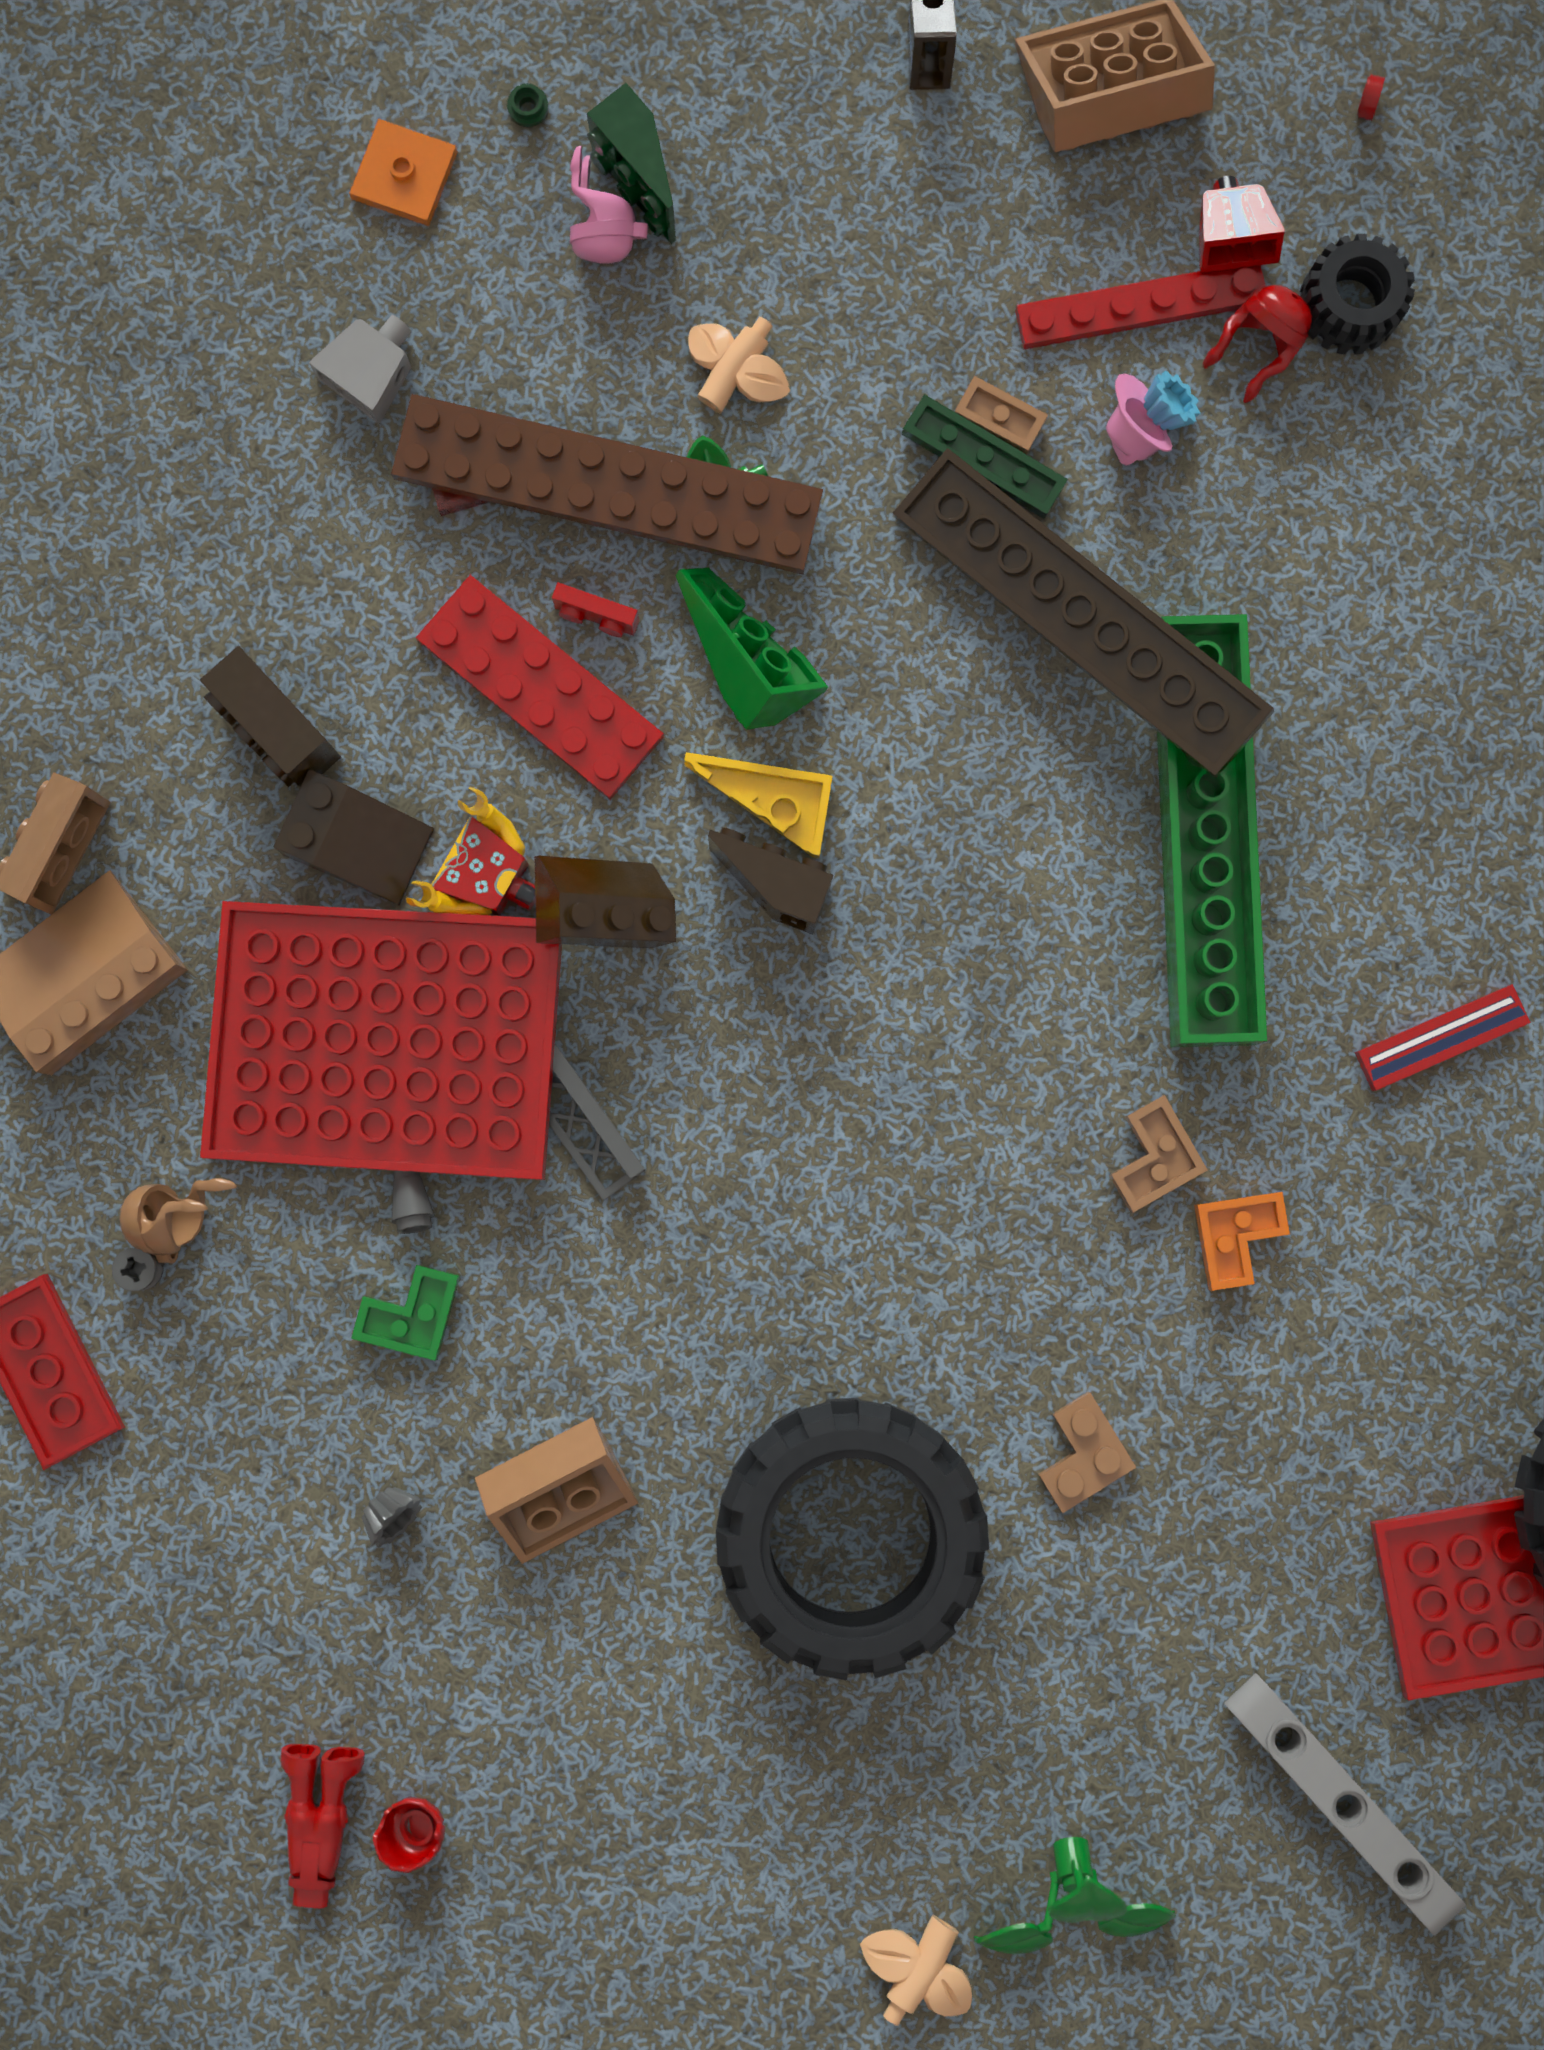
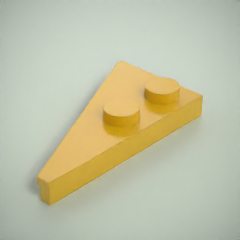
[684,752,833,858]

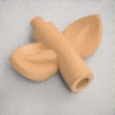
[688,317,790,414]
[860,1915,972,2026]

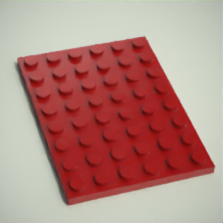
[200,901,562,1180]

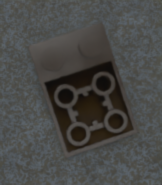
[708,827,833,935]

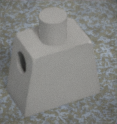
[309,315,411,424]

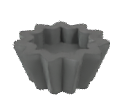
[362,1487,422,1548]

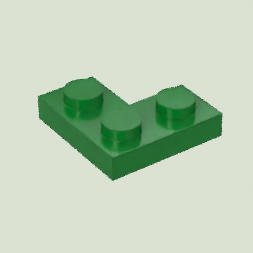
[351,1265,460,1361]

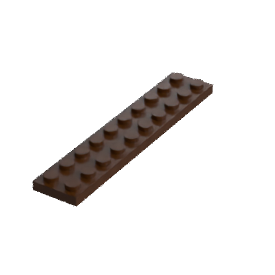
[391,394,823,575]

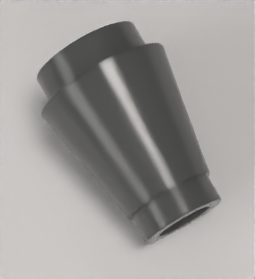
[392,1171,435,1234]

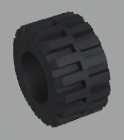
[1299,234,1415,355]

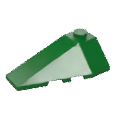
[675,567,828,730]

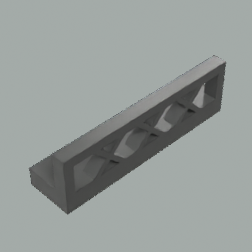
[549,1044,645,1201]

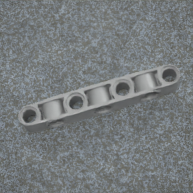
[1224,1673,1467,1936]

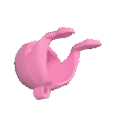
[570,146,648,264]

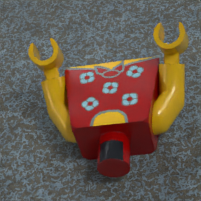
[406,787,535,916]

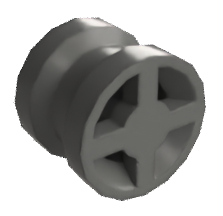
[112,1248,164,1291]

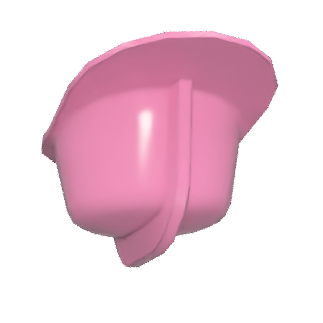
[1106,373,1172,466]

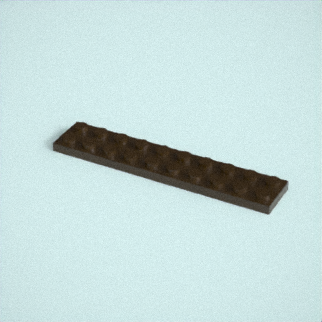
[893,448,1274,779]

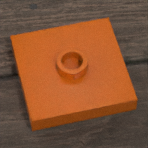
[349,118,458,226]

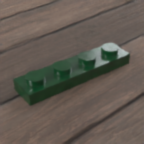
[902,394,1068,519]

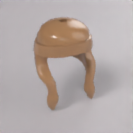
[120,1178,237,1263]

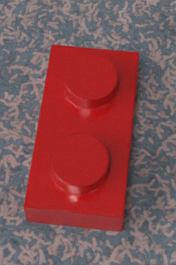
[552,582,640,638]

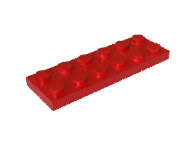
[415,575,664,800]

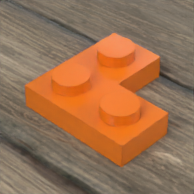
[1194,1192,1290,1291]

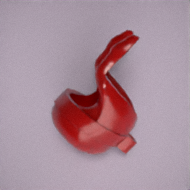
[1203,285,1312,403]

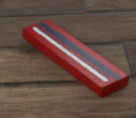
[1354,984,1531,1091]

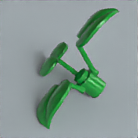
[974,1837,1176,1954]

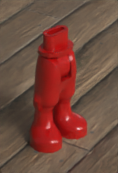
[280,1744,365,1908]

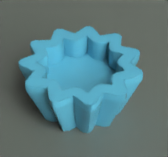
[1143,370,1201,430]

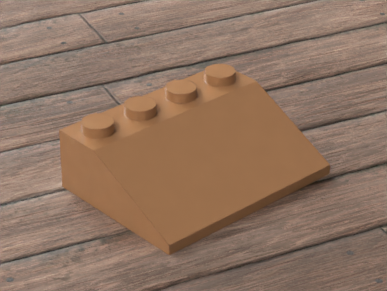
[1015,0,1215,152]
[0,870,188,1076]

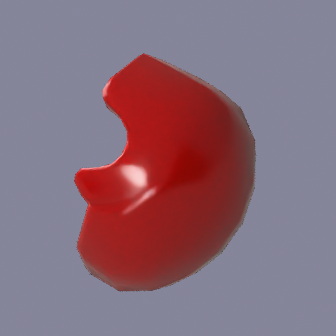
[373,1797,445,1873]

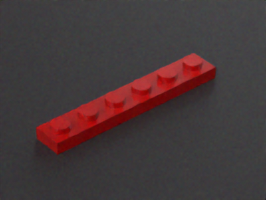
[1015,265,1266,350]

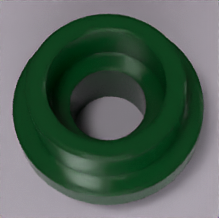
[507,83,549,127]

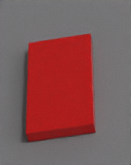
[0,1274,125,1470]

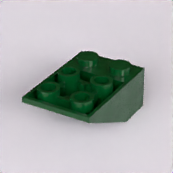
[587,83,676,244]

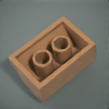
[0,772,111,915]
[475,1417,638,1564]

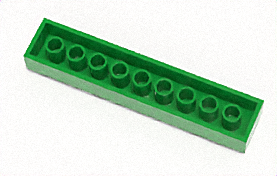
[1157,614,1267,1048]

